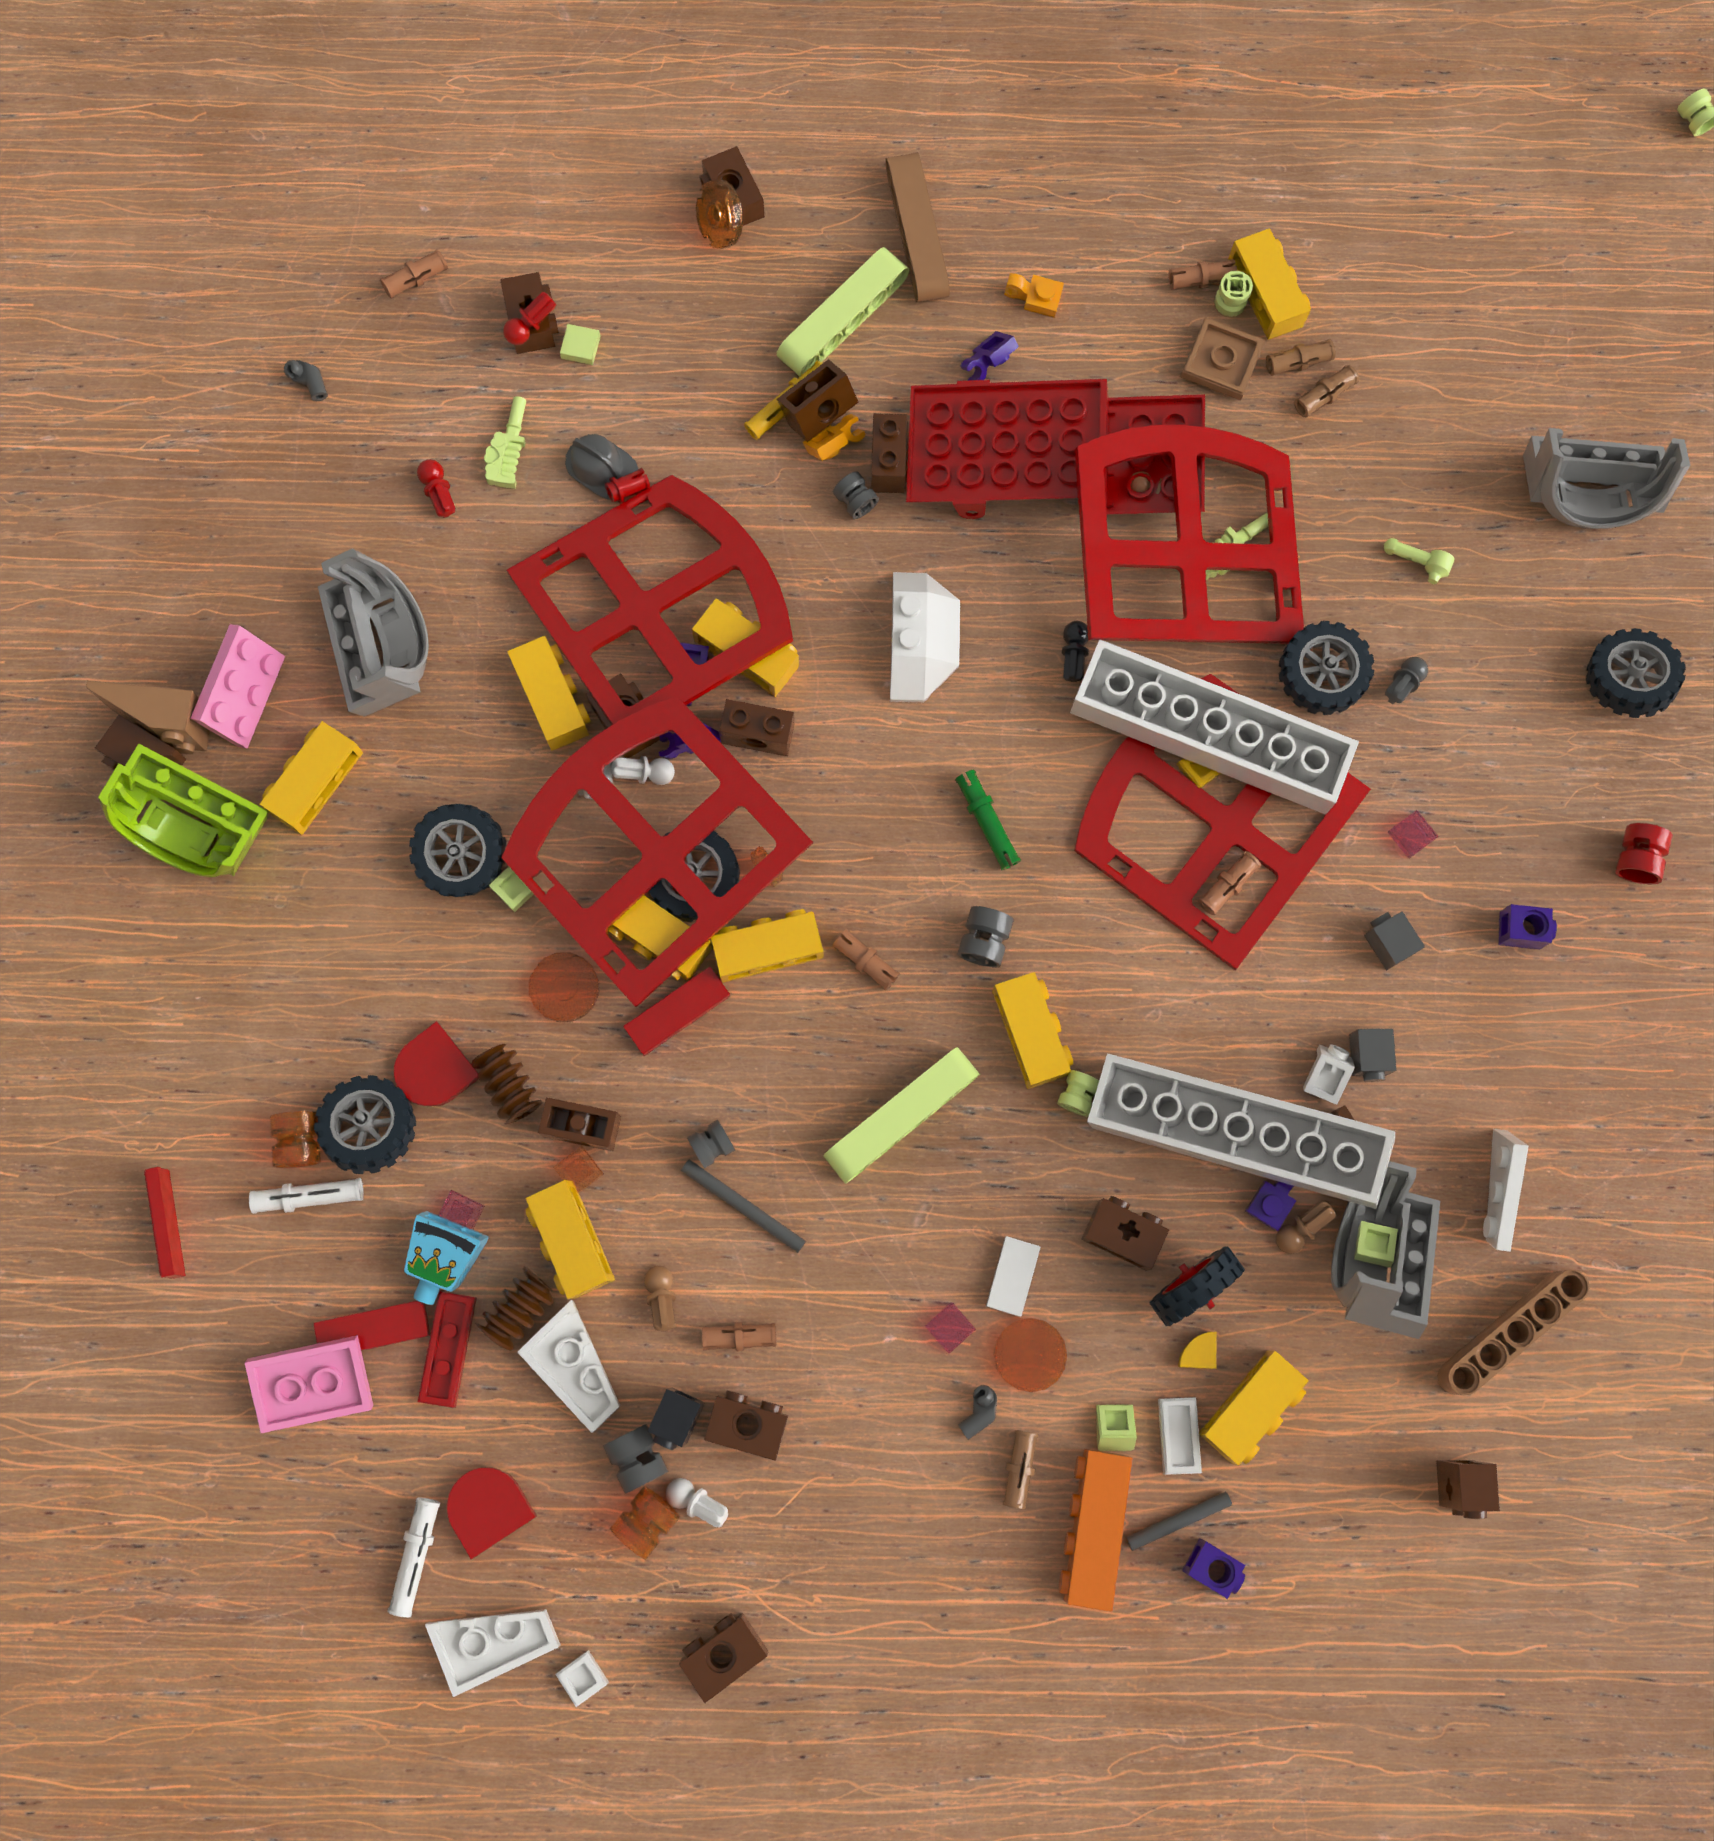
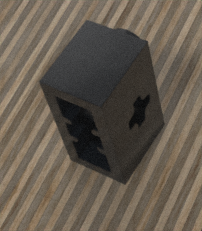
[647,1387,705,1450]

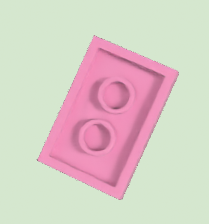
[190,624,285,749]
[245,1335,373,1433]

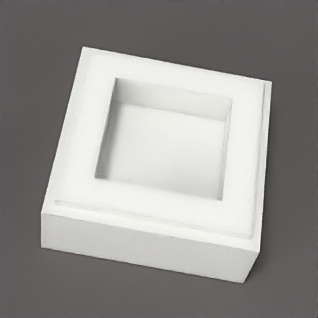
[555,1650,609,1707]

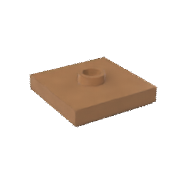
[1180,317,1266,401]

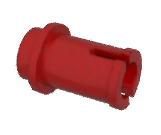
[605,468,650,503]

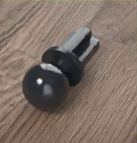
[1062,621,1089,682]

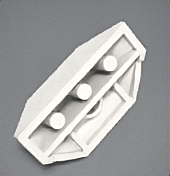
[890,572,960,703]

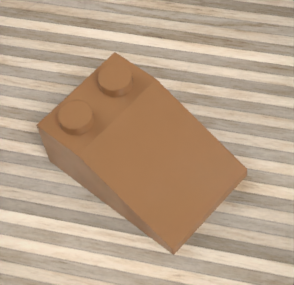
[86,681,210,755]

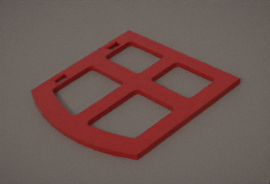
[1075,425,1304,644]
[506,475,793,725]
[1074,674,1371,970]
[501,696,814,1007]

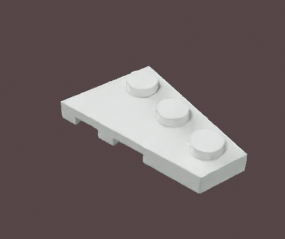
[1483,1129,1529,1252]
[518,1300,620,1433]
[425,1609,560,1697]

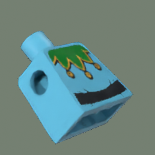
[404,1211,489,1305]

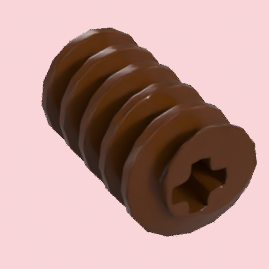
[471,1044,543,1125]
[475,1266,554,1351]

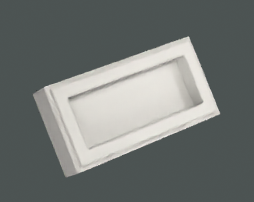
[986,1236,1041,1317]
[1158,1397,1202,1475]

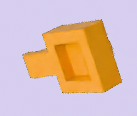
[1004,273,1064,318]
[803,414,866,461]

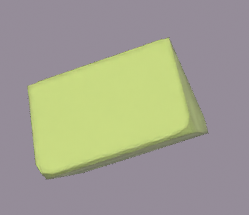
[1096,1405,1137,1451]

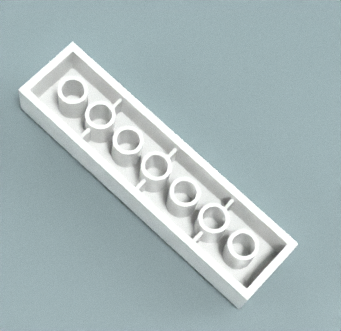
[1070,639,1359,815]
[1087,1053,1395,1209]

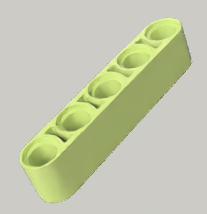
[777,247,910,377]
[823,1047,980,1184]

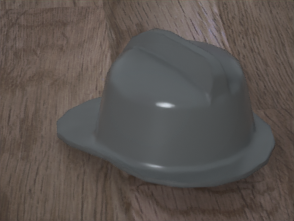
[565,434,639,500]

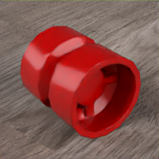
[1616,823,1673,885]

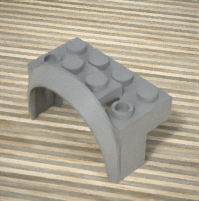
[1523,428,1690,529]
[318,548,429,717]
[1331,1161,1441,1339]

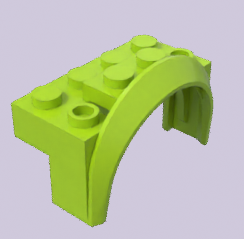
[98,744,269,877]

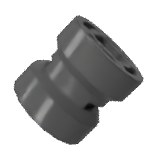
[833,472,879,519]
[687,1120,736,1169]

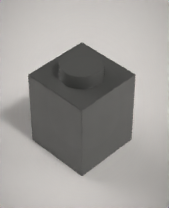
[1364,911,1425,971]
[1349,1029,1397,1082]

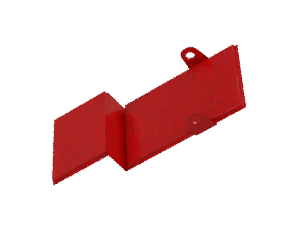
[906,379,1205,519]

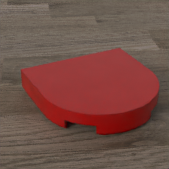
[394,1021,479,1107]
[447,1467,537,1559]

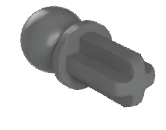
[1385,657,1428,704]

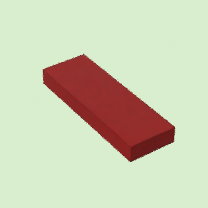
[623,966,731,1056]
[144,1167,186,1279]
[417,1291,477,1408]
[314,1301,430,1351]

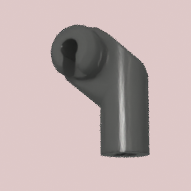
[284,360,328,401]
[958,1385,997,1440]

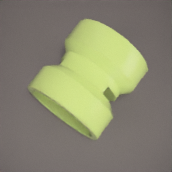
[1677,88,1714,136]
[1214,271,1253,317]
[1057,1070,1099,1117]

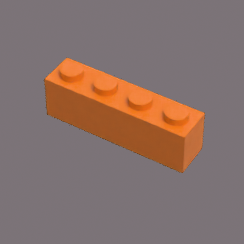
[1059,1449,1133,1612]

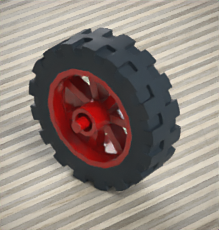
[1149,1246,1245,1326]

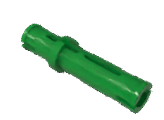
[955,769,1021,871]

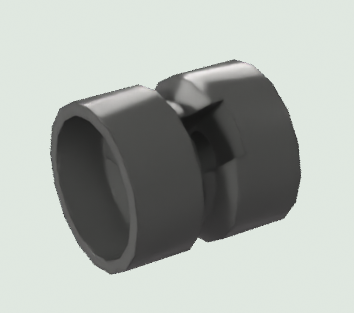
[957,906,1014,968]
[603,1424,669,1494]

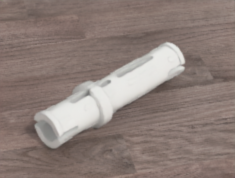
[249,1178,364,1214]
[387,1497,440,1618]

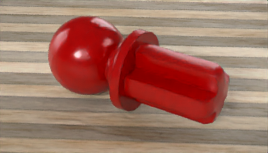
[503,292,556,345]
[417,459,456,518]

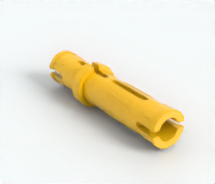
[744,361,823,440]

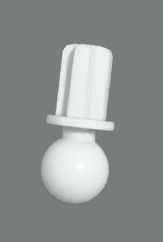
[611,756,675,785]
[666,1478,728,1527]

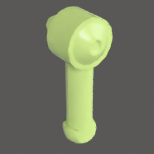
[1384,538,1455,584]

